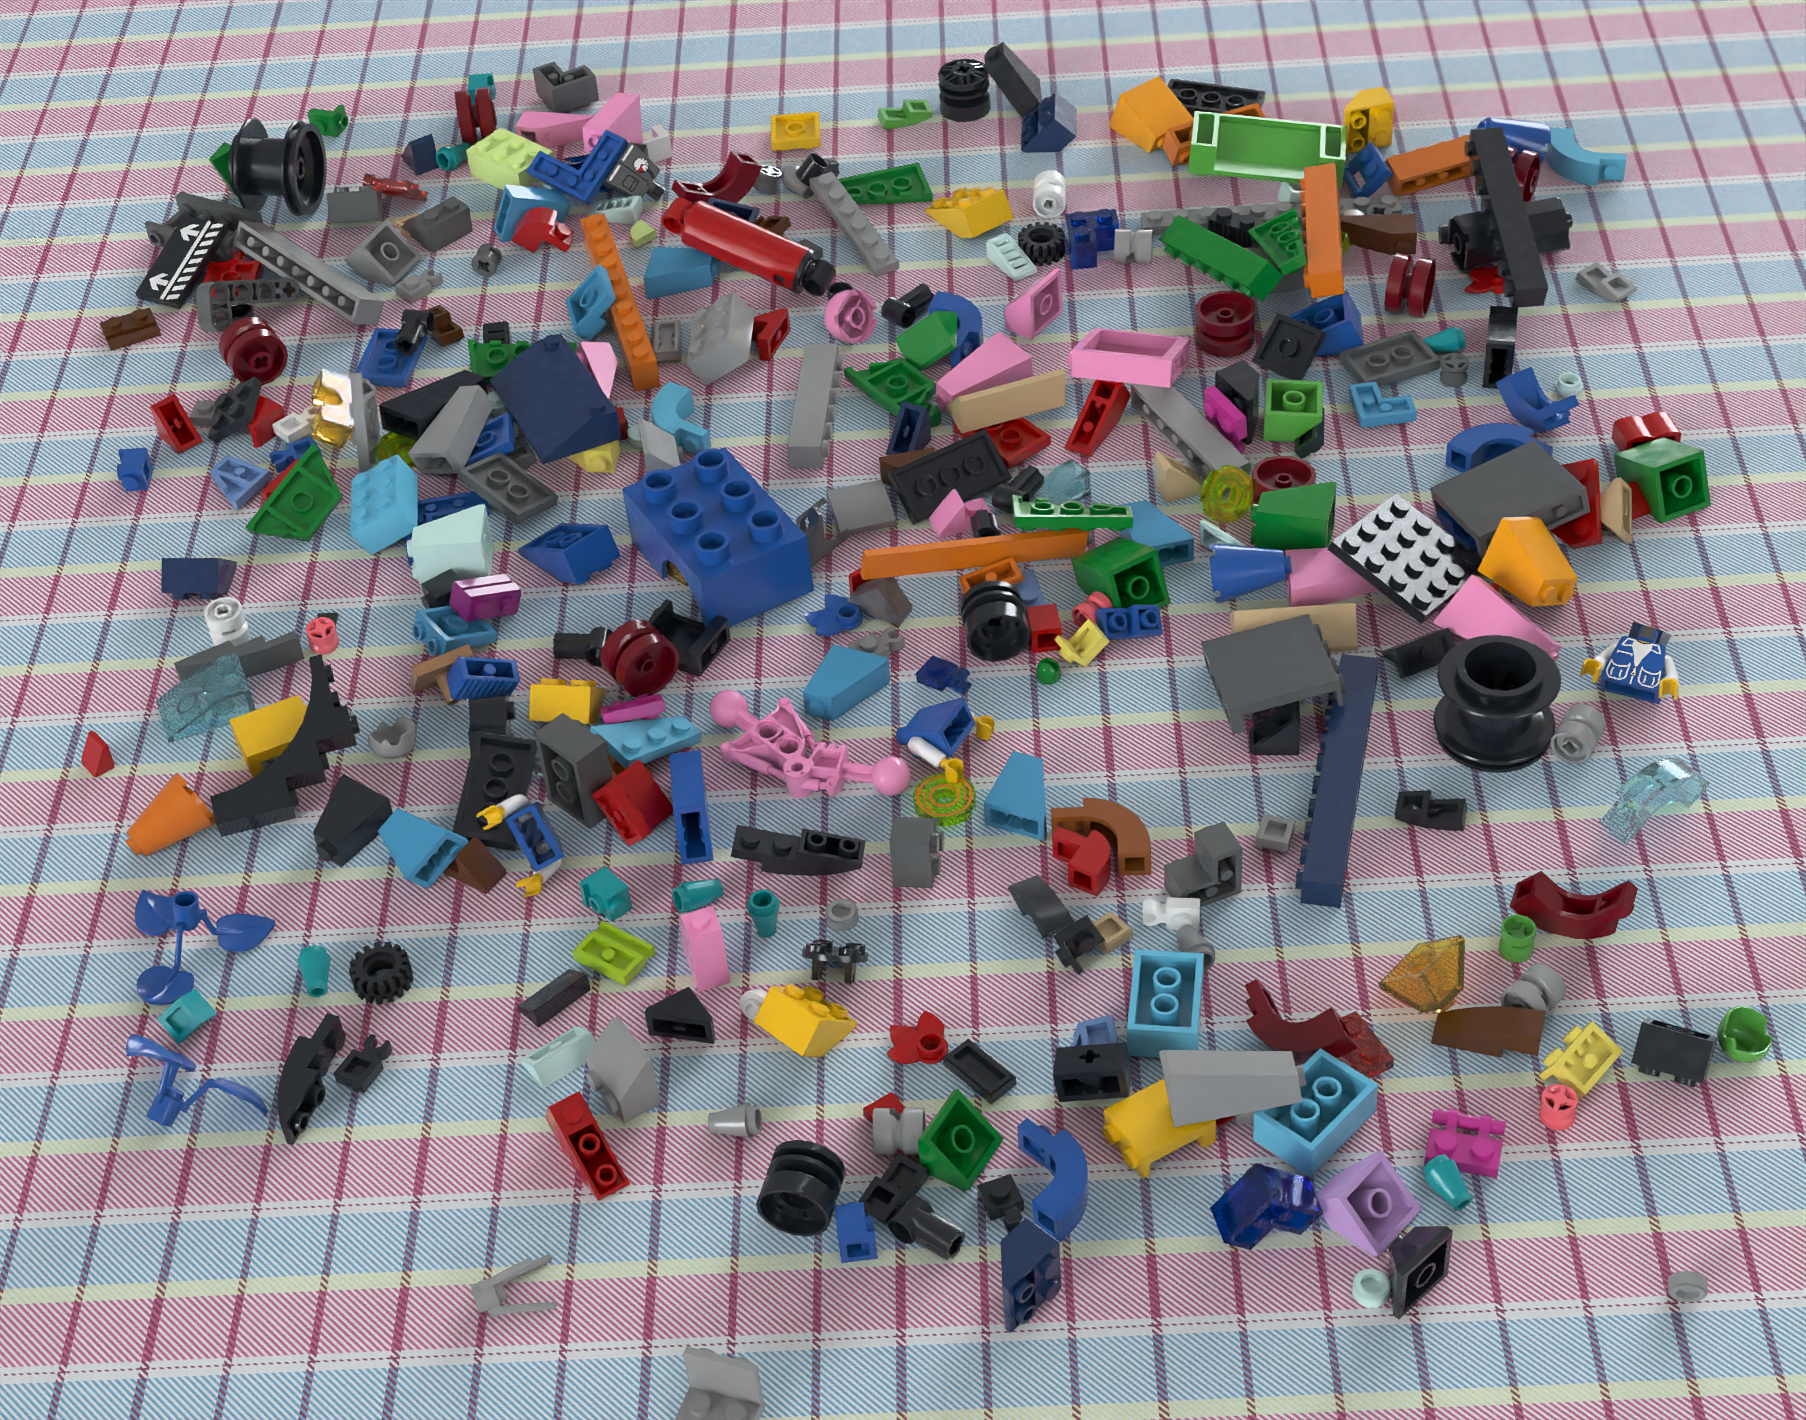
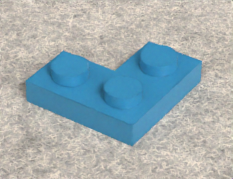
[1348,381,1417,428]

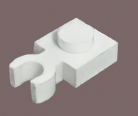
[272,405,325,444]
[1142,897,1200,931]

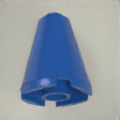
[1477,117,1551,163]
[1209,543,1292,603]

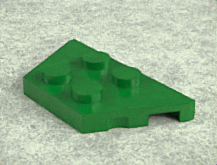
[844,358,936,417]
[245,443,343,542]

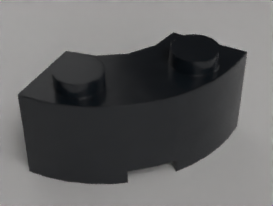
[468,695,516,754]

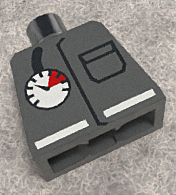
[602,142,665,201]

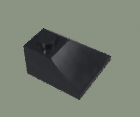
[1389,1226,1453,1319]

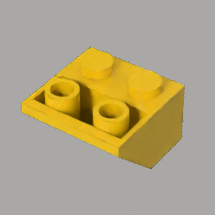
[1343,86,1394,154]
[529,678,606,724]
[753,984,858,1057]

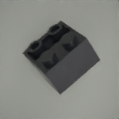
[1214,360,1260,445]

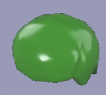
[1717,1006,1773,1063]

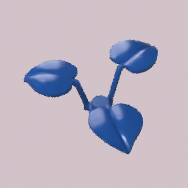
[135,890,275,1005]
[126,1034,268,1127]

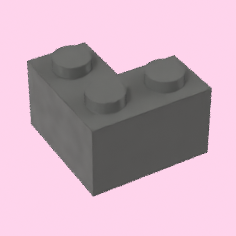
[533,62,599,113]
[889,817,944,888]
[1164,821,1242,907]

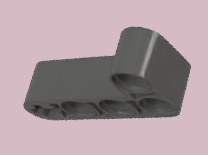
[196,278,299,332]

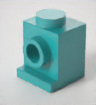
[467,73,496,105]
[579,866,632,922]

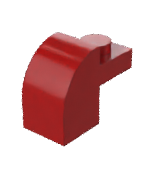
[512,207,574,253]
[1052,826,1111,897]

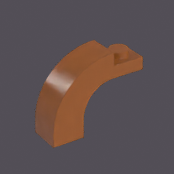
[1051,798,1151,876]

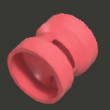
[1072,591,1114,628]

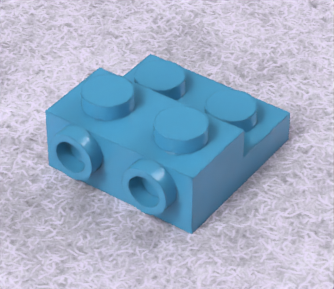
[566,264,616,341]
[412,606,498,656]

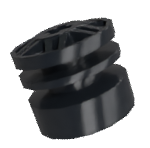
[938,59,991,122]
[960,580,1030,662]
[756,1140,846,1237]

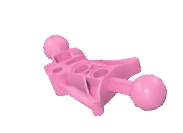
[709,689,911,798]

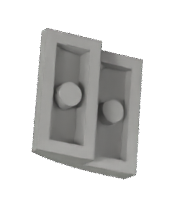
[826,480,896,535]

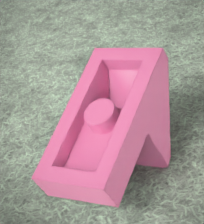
[929,489,992,539]

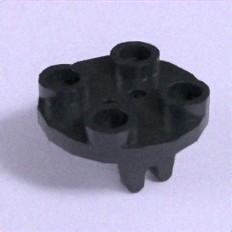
[802,940,868,984]

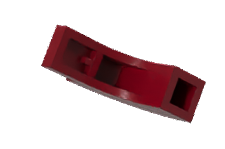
[671,151,762,205]
[1509,871,1638,939]
[1245,979,1358,1064]

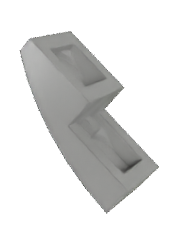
[1575,262,1637,302]

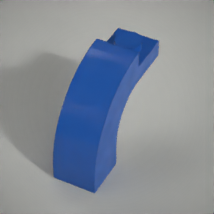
[928,291,984,367]
[1496,367,1579,433]
[1445,423,1553,473]
[1017,1118,1088,1242]

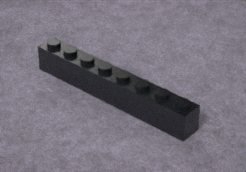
[1464,127,1548,308]

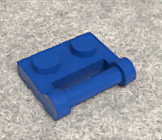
[1343,142,1393,199]

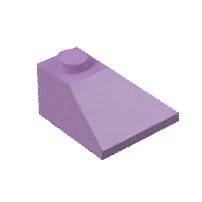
[1311,1151,1422,1256]

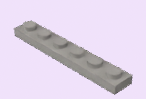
[809,171,899,277]

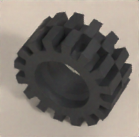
[1018,222,1065,266]
[349,942,413,1005]

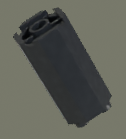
[1447,197,1573,271]

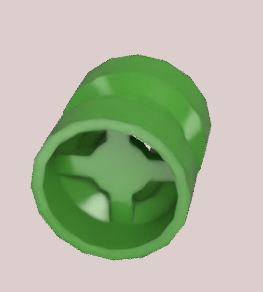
[1499,915,1536,963]

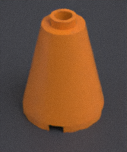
[125,773,216,857]

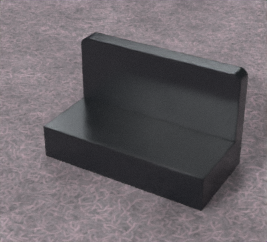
[1381,628,1455,678]

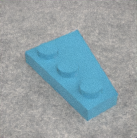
[590,716,702,769]

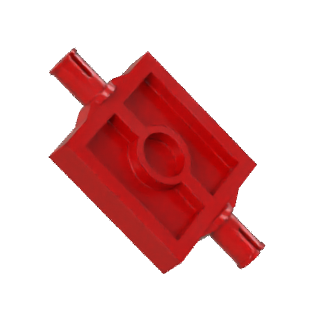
[203,250,262,299]

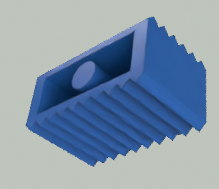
[447,656,520,701]

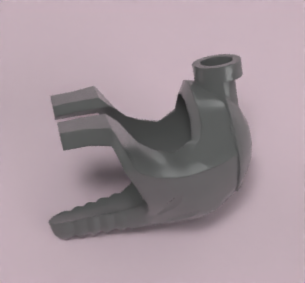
[796,497,850,567]

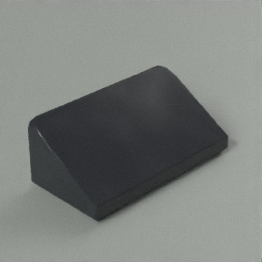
[517,969,591,1027]

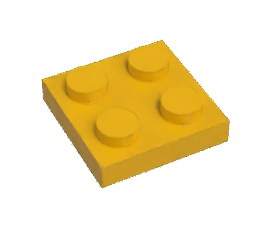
[771,112,821,151]

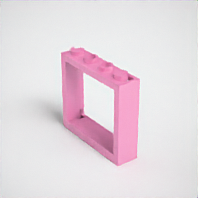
[1067,328,1191,388]

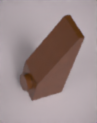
[1340,214,1417,255]

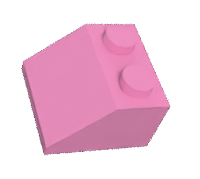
[1004,267,1062,340]

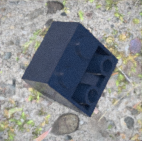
[1021,92,1077,153]
[1001,1218,1061,1333]

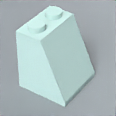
[407,504,494,590]

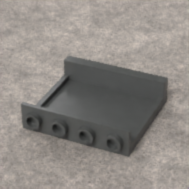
[1430,440,1590,559]
[1201,614,1346,734]

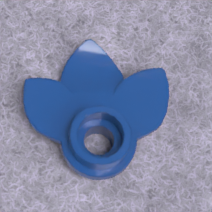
[805,594,863,636]

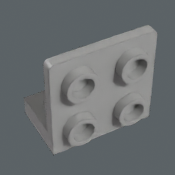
[675,1346,765,1420]

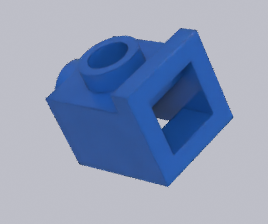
[117,448,153,491]
[834,1202,878,1263]

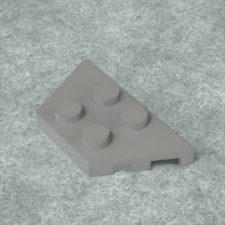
[349,372,381,473]

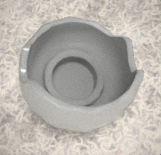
[368,717,417,759]

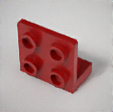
[591,760,673,847]

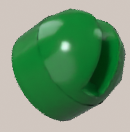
[922,403,942,427]
[1036,658,1061,685]

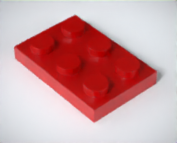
[953,417,1051,470]

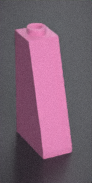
[582,92,643,152]
[935,332,1033,416]
[1285,548,1379,607]
[1433,575,1563,663]

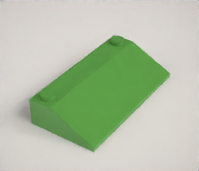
[1188,111,1346,188]

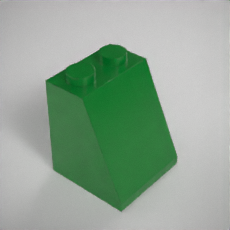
[1614,437,1711,523]
[1250,482,1337,556]
[1071,536,1171,609]

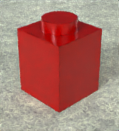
[1026,603,1062,653]

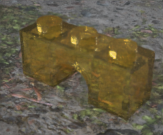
[312,369,355,449]

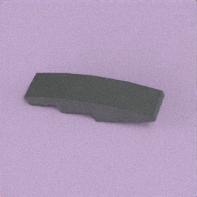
[174,631,304,688]

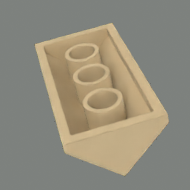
[946,369,1066,433]
[1229,603,1358,652]

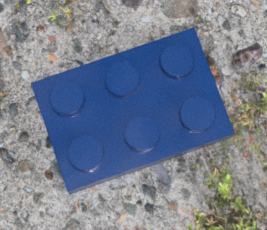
[355,328,428,388]

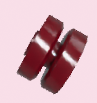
[455,87,497,145]
[1508,146,1541,203]
[1384,253,1436,318]
[1196,291,1255,357]
[219,317,288,386]
[1250,456,1316,512]
[600,619,680,697]

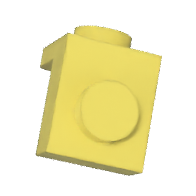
[1054,619,1110,667]

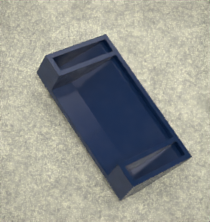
[489,334,622,464]

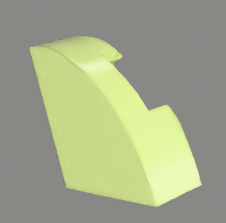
[630,220,657,248]

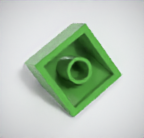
[1263,379,1323,442]

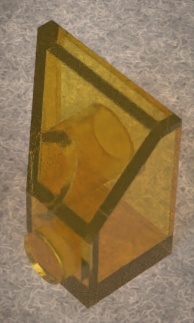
[1378,935,1465,1013]

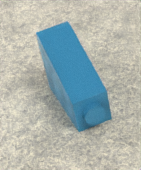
[493,185,570,242]
[644,247,720,299]
[1120,500,1194,567]
[803,644,891,721]
[984,751,1047,841]
[377,808,468,889]

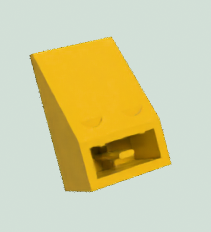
[925,187,1014,238]

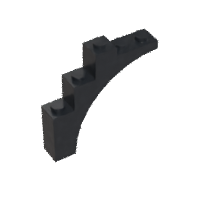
[210,655,360,837]

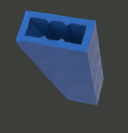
[669,750,714,865]

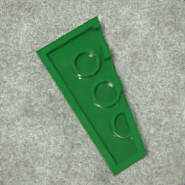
[838,162,933,205]
[1247,207,1307,276]
[467,339,577,384]
[1012,495,1133,531]

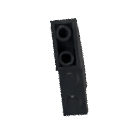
[731,825,866,876]
[278,1013,346,1145]

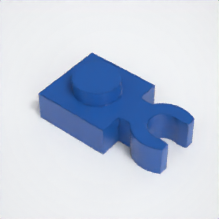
[269,436,323,472]

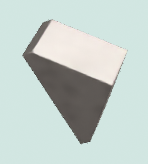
[847,577,913,627]

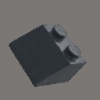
[1631,1018,1718,1087]

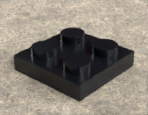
[1252,313,1326,380]
[208,377,262,443]

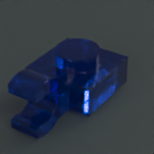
[916,655,972,694]

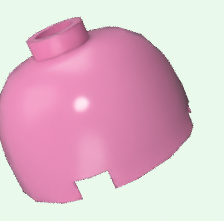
[824,290,877,344]

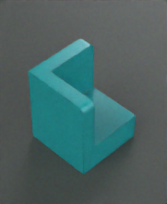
[157,989,217,1044]

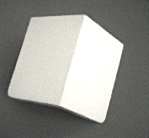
[641,124,673,163]

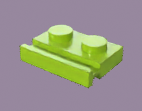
[572,920,656,986]

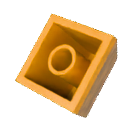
[1108,76,1194,153]
[1478,517,1578,607]

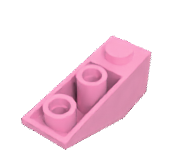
[515,111,593,148]
[575,342,618,399]

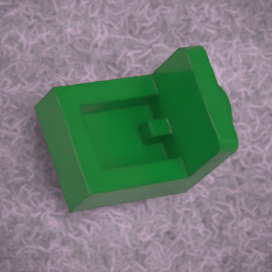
[307,105,349,137]

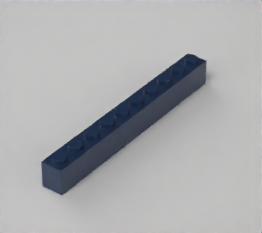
[1295,654,1379,908]

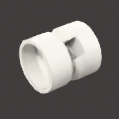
[1033,170,1066,218]
[204,597,251,647]

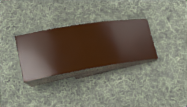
[1431,1006,1546,1058]

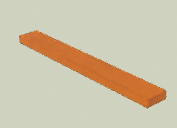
[860,528,1089,580]

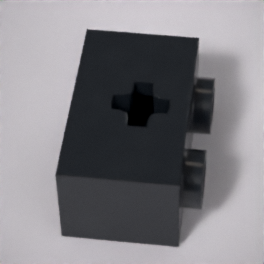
[1053,1042,1132,1102]

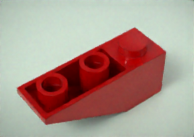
[545,1091,630,1201]

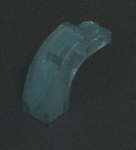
[1042,459,1093,546]
[1599,758,1710,845]

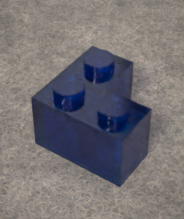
[1064,209,1119,270]
[1210,1163,1324,1250]

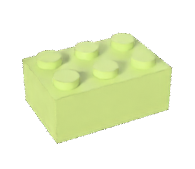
[466,128,554,190]

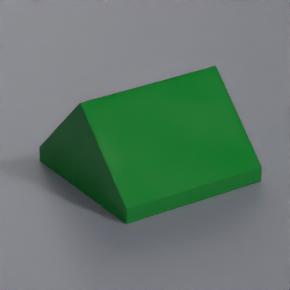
[895,311,957,371]
[918,1089,1004,1191]

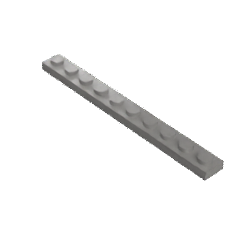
[1141,195,1402,235]

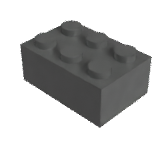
[534,713,612,829]

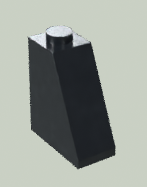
[984,42,1042,119]
[313,774,393,867]

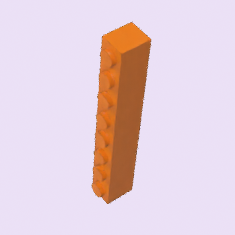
[1300,163,1345,298]

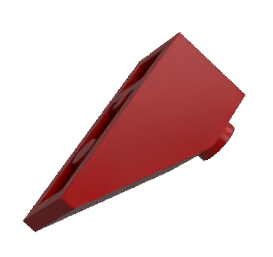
[1065,380,1131,457]

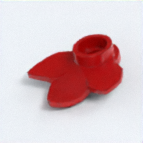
[1464,265,1504,294]
[887,1011,949,1064]

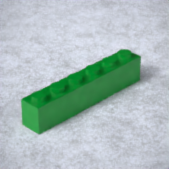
[1159,215,1283,302]

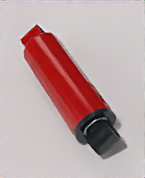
[661,198,836,296]

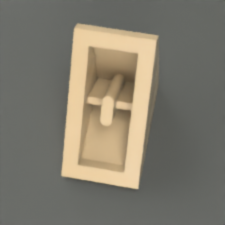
[1155,451,1207,503]
[1600,477,1632,544]

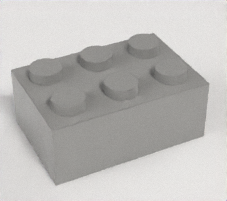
[686,290,755,385]

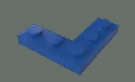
[526,130,629,205]
[405,491,490,566]

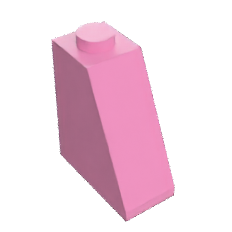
[680,906,731,992]

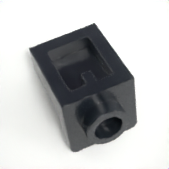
[1053,915,1105,975]

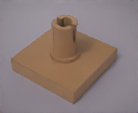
[409,644,473,706]

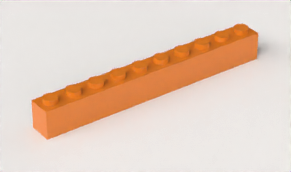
[580,214,661,392]

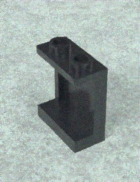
[648,599,731,677]

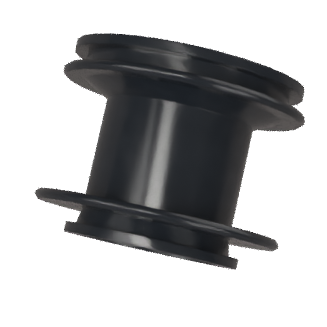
[229,118,327,216]
[1433,635,1561,773]

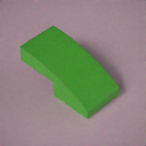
[877,100,933,129]

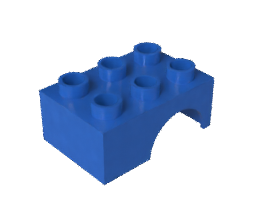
[622,447,814,629]

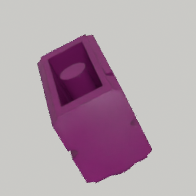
[449,574,522,622]

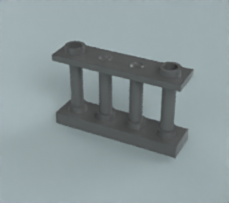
[144,191,263,262]

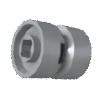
[1114,229,1153,264]
[1550,704,1606,764]
[1500,963,1567,1014]
[873,1108,926,1155]

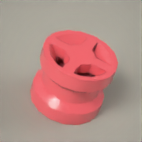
[306,617,339,655]
[1539,1084,1578,1130]

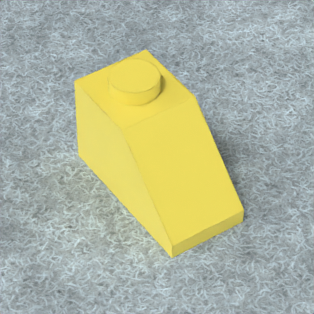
[569,440,620,473]

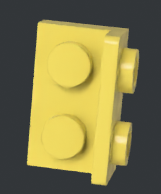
[1538,1021,1623,1100]

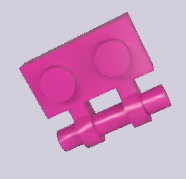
[1203,385,1247,454]
[599,694,666,725]
[1424,1108,1506,1178]

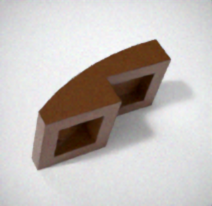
[425,304,465,347]

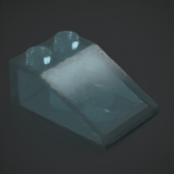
[156,653,256,743]

